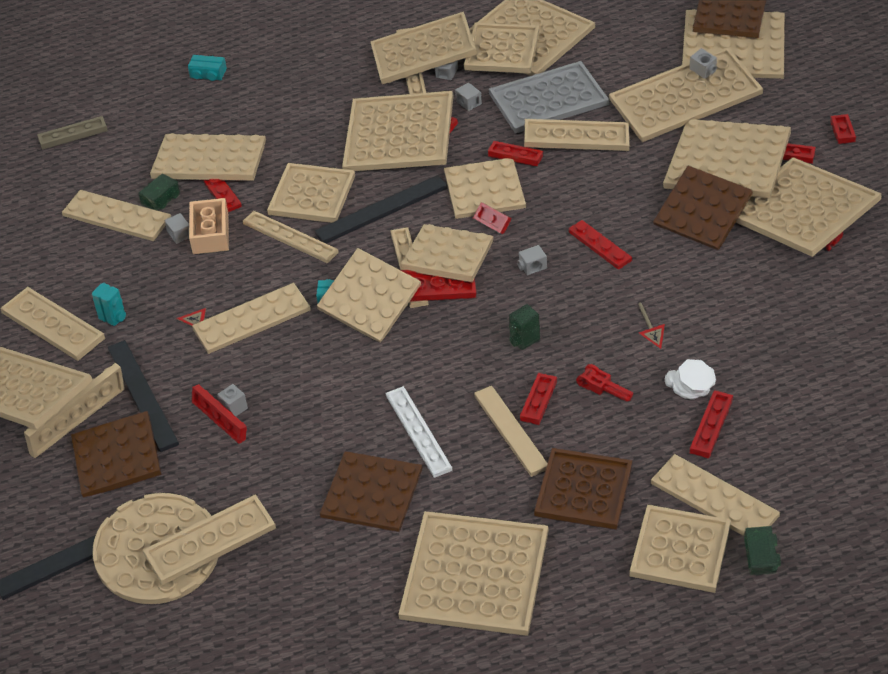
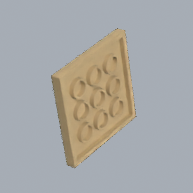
[464,23,540,73]
[444,158,526,219]
[267,163,355,223]
[401,224,493,282]
[317,248,421,343]
[630,505,731,593]

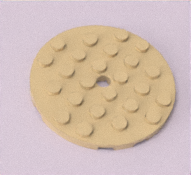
[93,493,218,604]

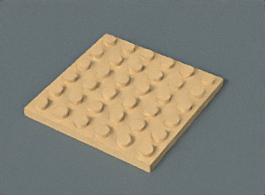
[470,0,595,76]
[682,9,785,79]
[342,91,453,171]
[663,119,791,198]
[736,158,881,257]
[399,511,549,636]

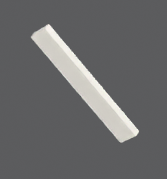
[386,386,452,478]

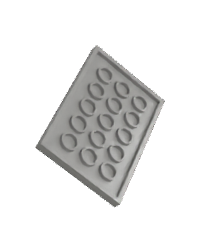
[489,61,609,134]

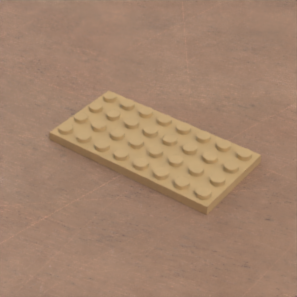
[609,47,763,142]
[0,347,93,430]

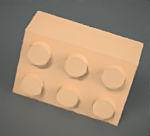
[189,198,229,254]

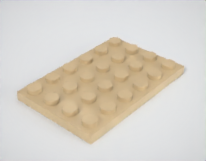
[371,12,477,84]
[150,133,266,181]

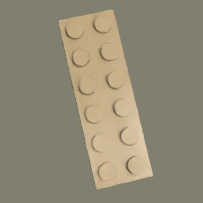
[524,119,630,151]
[62,190,171,241]
[192,283,311,354]
[1,287,105,361]
[24,363,124,458]
[651,454,780,543]
[143,494,276,585]

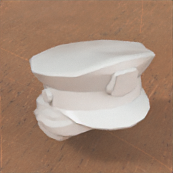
[665,359,716,399]

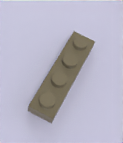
[37,116,108,150]

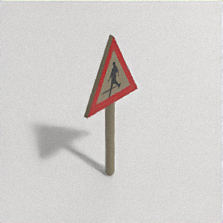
[638,302,665,349]
[176,308,208,326]

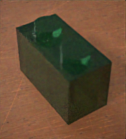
[138,173,180,211]
[509,304,540,350]
[743,526,781,575]

